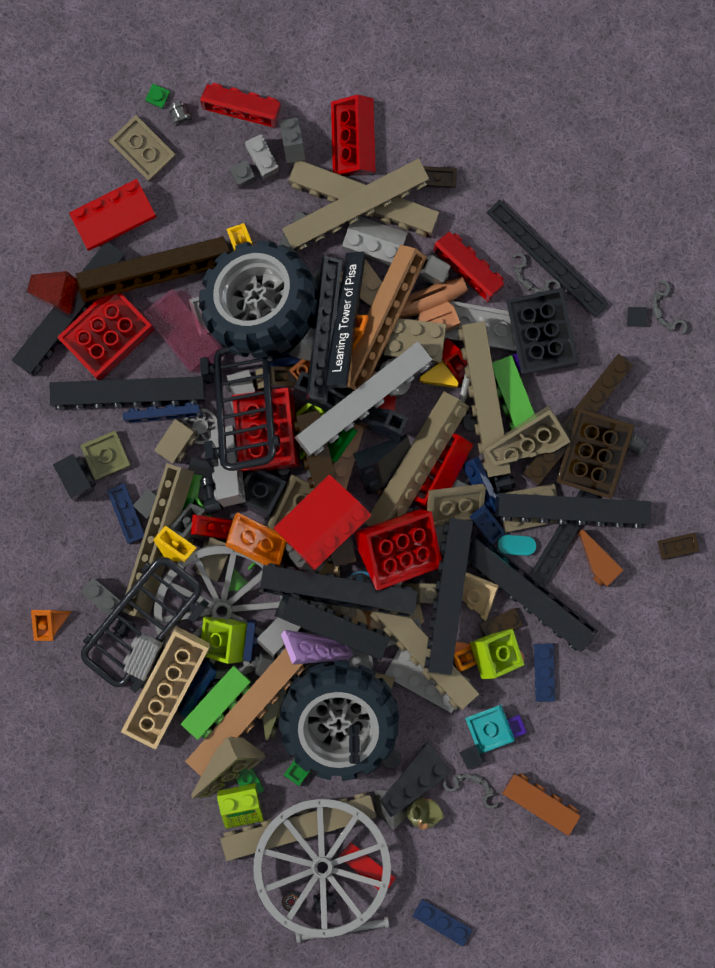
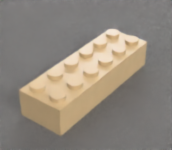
[121,626,210,750]

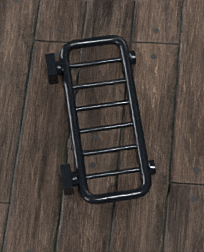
[200,347,281,471]
[81,557,209,693]

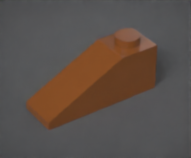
[578,529,623,587]

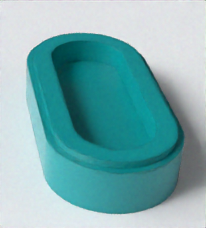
[497,535,536,556]

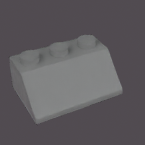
[342,216,408,266]

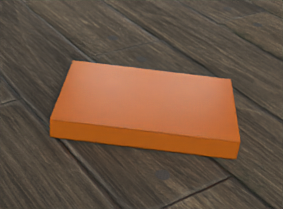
[225,512,287,567]

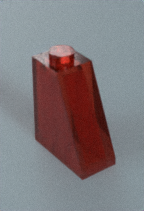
[27,271,77,314]

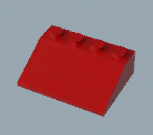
[57,293,155,380]
[232,387,301,471]
[273,474,371,571]
[354,509,442,590]

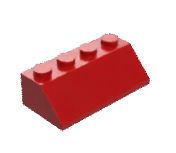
[200,83,281,128]
[331,94,376,176]
[69,179,156,251]
[433,231,505,302]
[413,433,473,508]

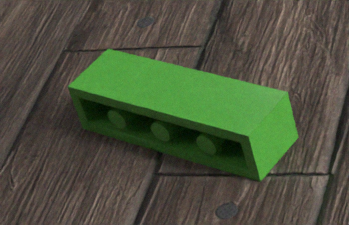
[492,355,534,430]
[181,666,252,740]

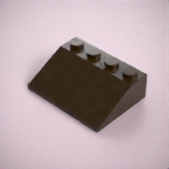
[556,408,636,499]

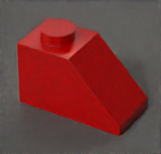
[442,339,467,385]

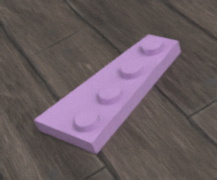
[281,630,353,665]

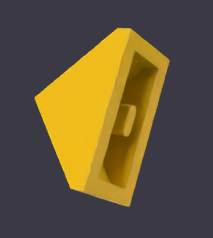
[227,223,253,251]
[419,361,458,388]
[153,526,197,562]

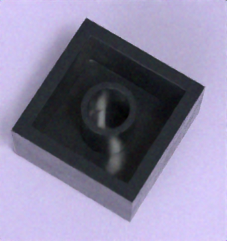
[53,454,96,501]
[237,470,287,520]

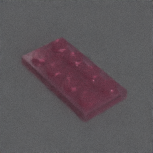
[143,289,220,372]

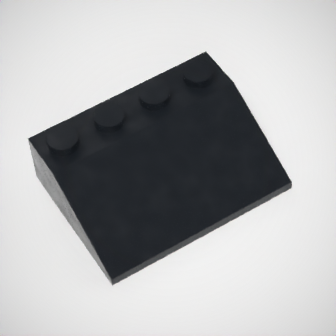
[506,288,579,375]

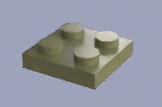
[80,430,131,481]

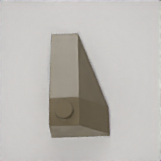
[484,405,571,466]
[191,736,266,799]

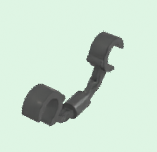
[512,253,560,293]
[652,281,687,335]
[443,774,498,809]

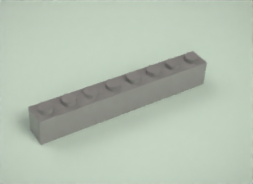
[295,342,432,456]

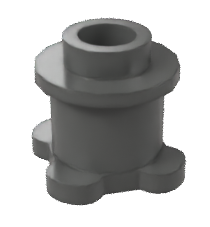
[169,101,192,126]
[629,433,650,458]

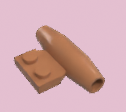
[399,277,468,331]

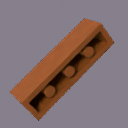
[502,773,581,836]

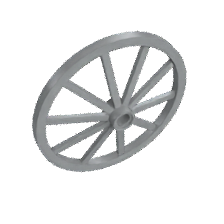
[154,545,282,679]
[253,799,391,938]

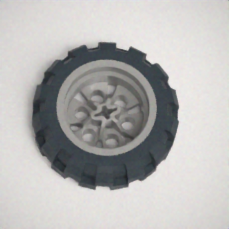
[199,240,318,358]
[279,661,399,781]

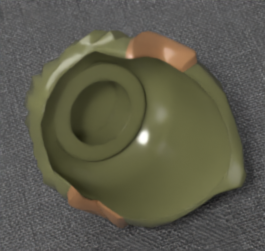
[406,797,444,830]

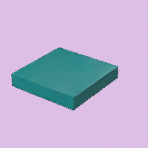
[465,705,515,753]

